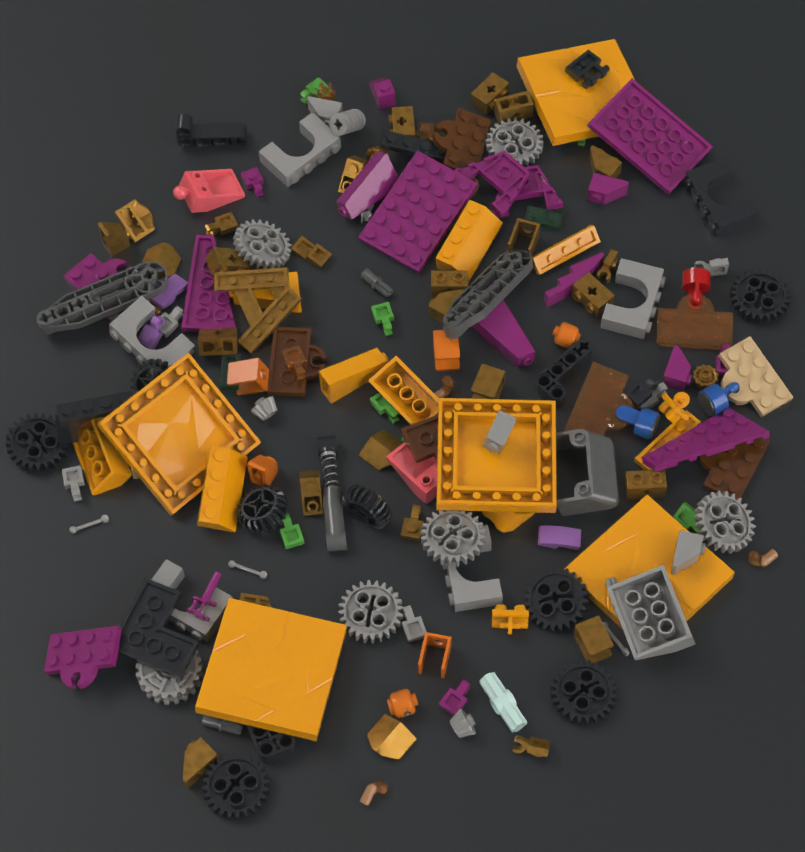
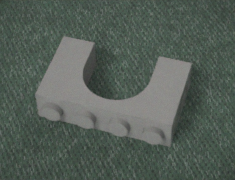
[259,112,341,187]
[601,258,666,339]
[109,296,195,376]
[441,525,503,612]
[151,559,233,643]

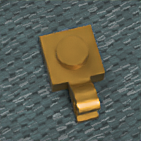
[205,212,239,236]
[596,249,619,284]
[400,504,424,542]
[513,735,551,757]

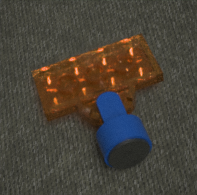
[564,362,660,440]

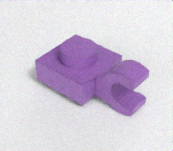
[137,315,165,350]

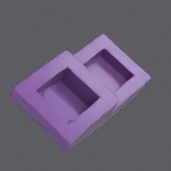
[149,274,188,309]
[538,526,581,550]

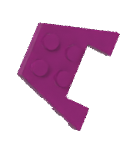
[454,151,530,218]
[492,165,563,218]

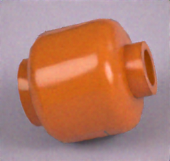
[552,322,581,349]
[387,689,419,718]

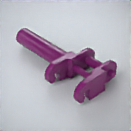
[186,571,222,622]

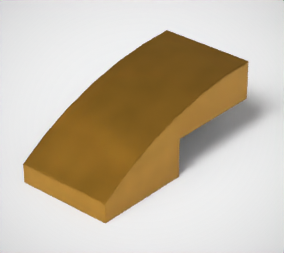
[291,236,332,268]

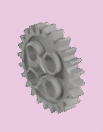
[486,118,543,167]
[233,219,292,269]
[693,490,756,554]
[421,510,485,567]
[338,580,404,644]

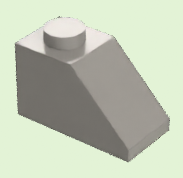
[307,96,343,128]
[482,410,517,454]
[671,530,706,575]

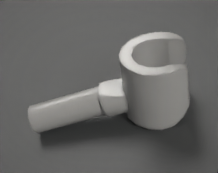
[361,204,374,223]

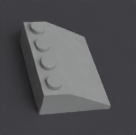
[607,565,695,660]

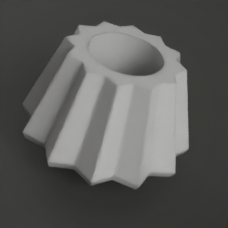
[251,396,277,421]
[450,709,476,738]

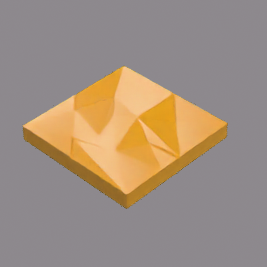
[516,39,635,146]
[97,352,261,516]
[436,398,557,513]
[564,495,735,630]
[195,598,347,741]

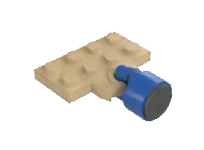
[698,336,793,417]

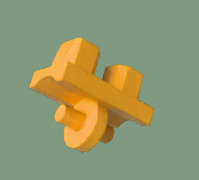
[658,392,690,425]
[492,604,529,635]

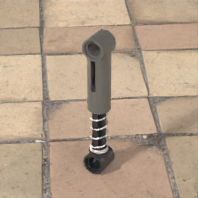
[317,435,347,552]

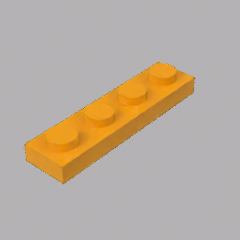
[532,225,601,275]
[634,410,701,470]

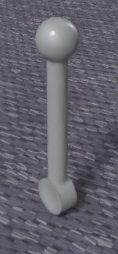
[69,515,109,534]
[228,560,267,580]
[603,622,630,656]

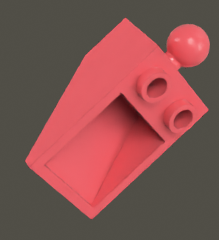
[173,169,245,213]
[386,442,437,505]

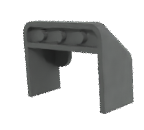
[556,429,619,517]

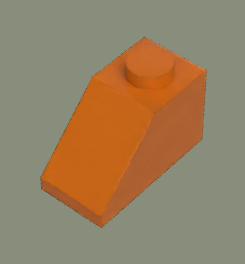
[247,455,279,487]

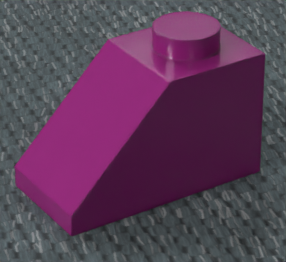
[369,77,396,110]
[587,173,629,204]
[662,345,693,391]

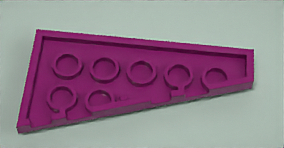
[181,234,236,332]
[642,407,770,472]

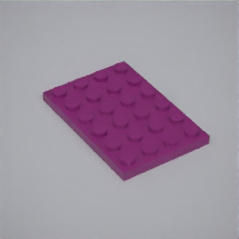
[587,78,713,195]
[358,151,478,274]

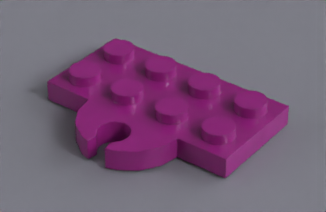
[63,253,131,321]
[44,626,122,690]

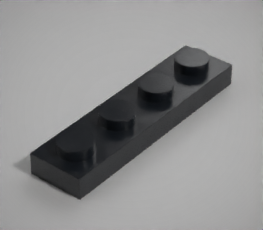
[380,130,445,163]

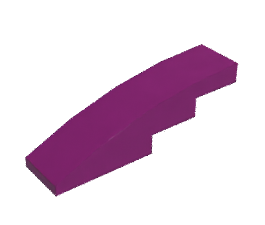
[544,252,604,307]

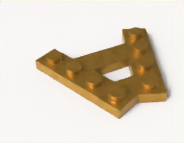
[214,267,302,354]

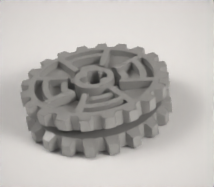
[136,651,204,705]

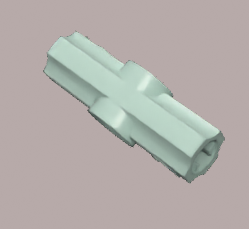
[479,672,527,733]

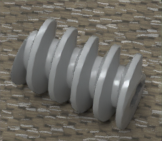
[329,109,366,136]

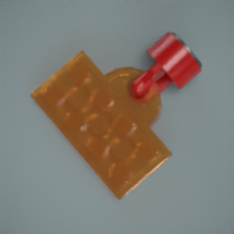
[656,267,733,349]

